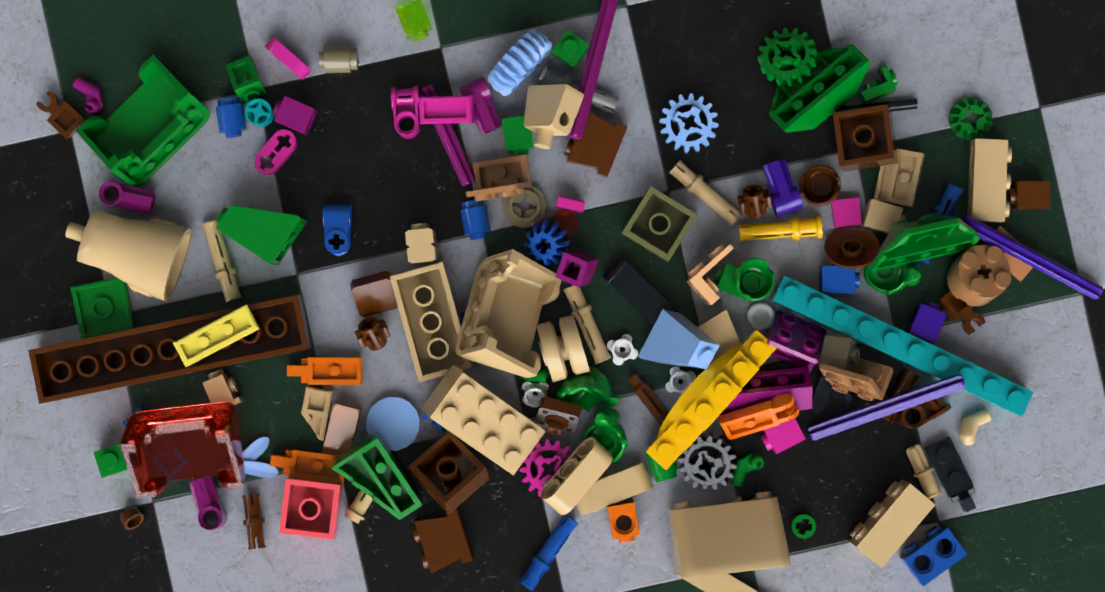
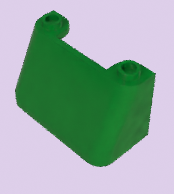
[76,54,210,187]

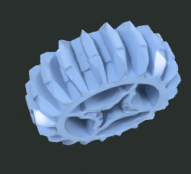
[488,29,552,96]

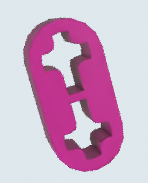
[264,37,312,80]
[254,129,298,175]

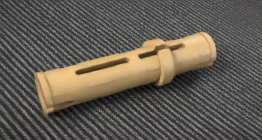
[669,160,741,226]
[202,220,242,303]
[563,285,611,364]

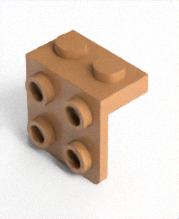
[466,155,532,202]

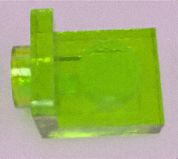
[395,0,433,42]

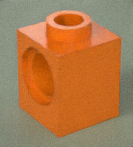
[607,500,640,543]

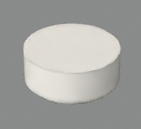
[747,303,775,330]

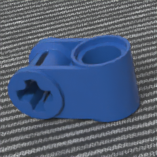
[323,203,352,256]

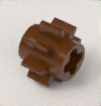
[737,185,772,219]
[355,317,391,351]

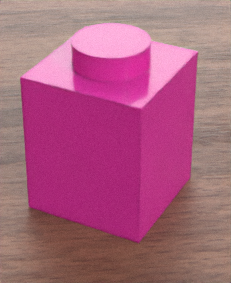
[760,418,805,454]

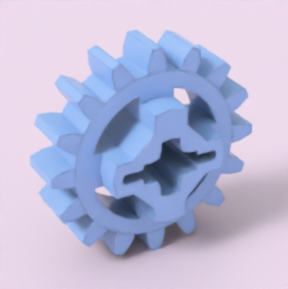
[659,93,719,153]

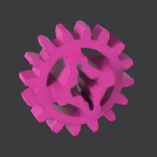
[519,438,570,497]

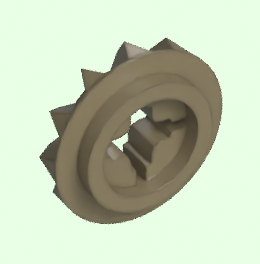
[503,186,546,228]

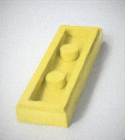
[173,304,260,367]

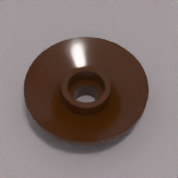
[824,226,879,269]

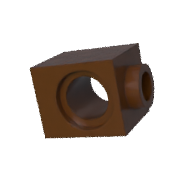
[1008,181,1051,210]

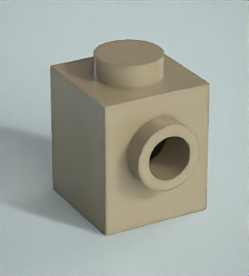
[818,333,860,372]

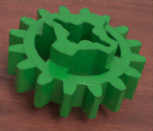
[757,27,818,86]

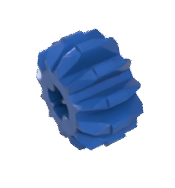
[523,219,571,266]

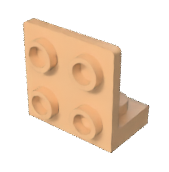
[686,244,734,306]

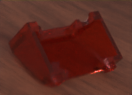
[120,402,246,498]

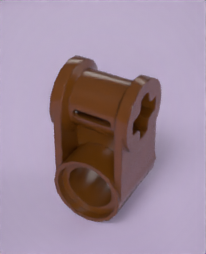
[897,397,951,429]

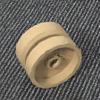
[536,314,590,382]

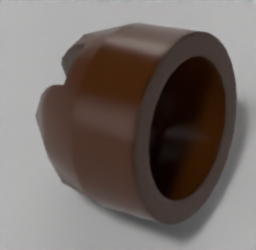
[120,505,144,530]

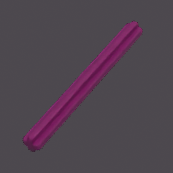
[567,0,618,140]

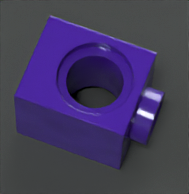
[906,301,947,344]

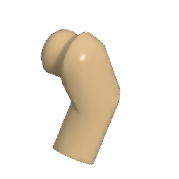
[958,408,991,446]

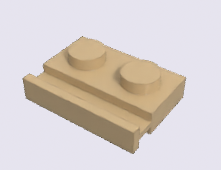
[874,149,925,208]

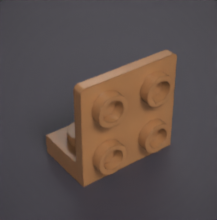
[819,358,894,401]

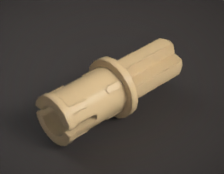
[906,444,942,499]

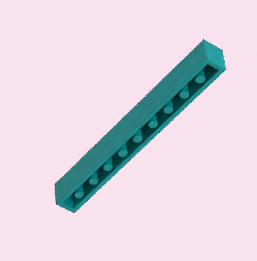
[770,275,1034,417]

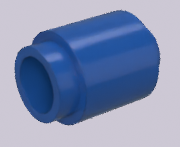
[216,97,247,138]
[460,200,491,240]

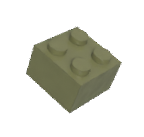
[621,186,697,262]

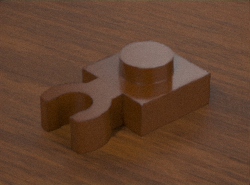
[36,91,86,140]
[937,291,986,335]

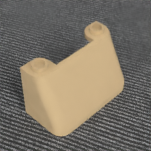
[455,249,561,378]
[668,491,791,578]

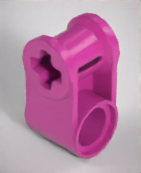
[391,85,420,139]

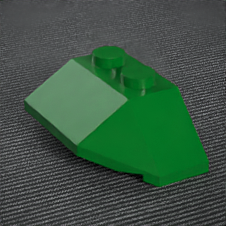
[769,44,871,133]
[870,214,980,272]

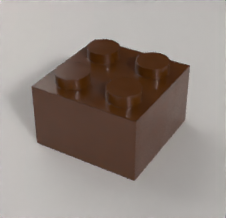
[833,104,898,172]
[409,431,489,515]

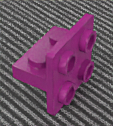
[766,310,827,372]

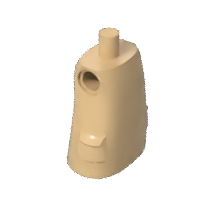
[65,209,192,302]

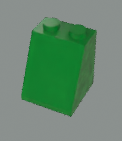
[216,205,307,266]

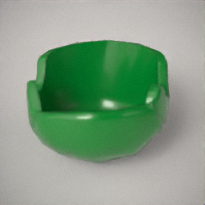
[733,257,775,301]

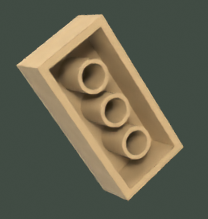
[390,262,473,382]
[421,364,546,475]

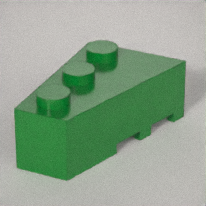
[331,431,423,520]

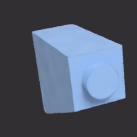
[638,309,719,369]

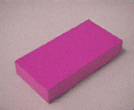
[419,95,475,124]

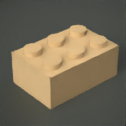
[849,479,935,568]

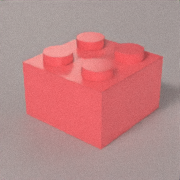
[279,477,343,540]

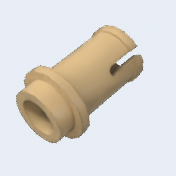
[344,489,372,524]

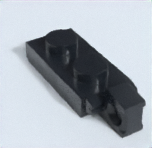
[924,436,976,513]

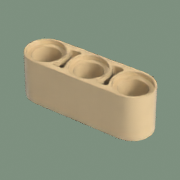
[541,437,613,515]
[576,461,653,516]

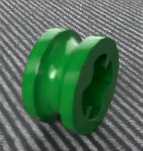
[791,514,816,539]

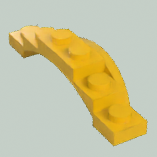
[645,329,777,470]

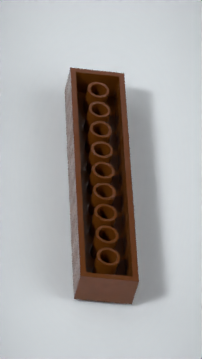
[28,295,312,404]

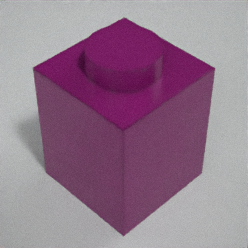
[273,96,318,136]
[555,248,599,288]

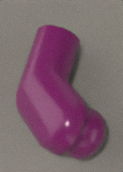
[73,76,104,114]

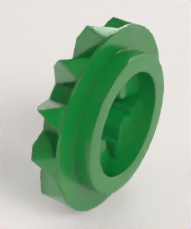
[949,97,993,141]

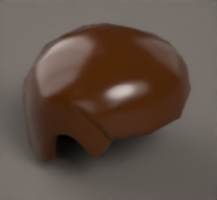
[800,165,841,207]

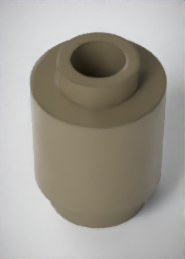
[319,45,358,73]

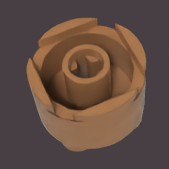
[947,245,1011,306]

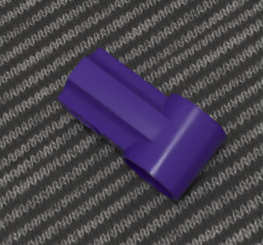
[762,159,803,217]

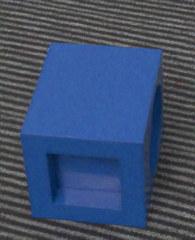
[819,266,860,294]

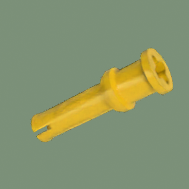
[739,214,823,242]

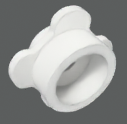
[607,334,638,365]
[665,366,696,395]
[522,381,549,407]

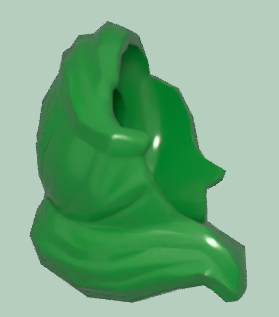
[864,262,922,296]
[556,366,620,412]
[582,406,628,464]

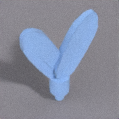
[219,437,279,478]

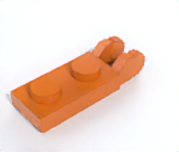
[719,393,799,440]

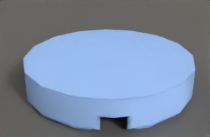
[366,397,420,451]

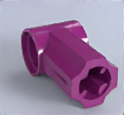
[458,77,503,135]
[99,181,156,214]
[189,475,227,530]

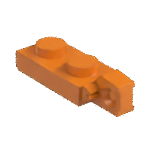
[287,357,363,385]
[270,449,345,483]

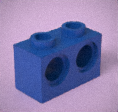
[900,525,968,587]

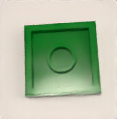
[70,278,136,339]

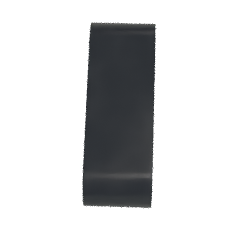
[602,257,678,326]

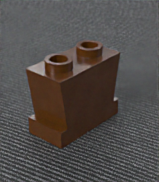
[564,111,628,179]
[412,507,474,574]

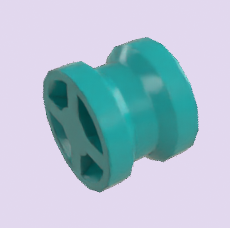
[245,98,274,127]

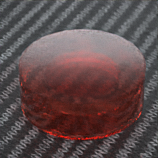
[552,209,579,237]

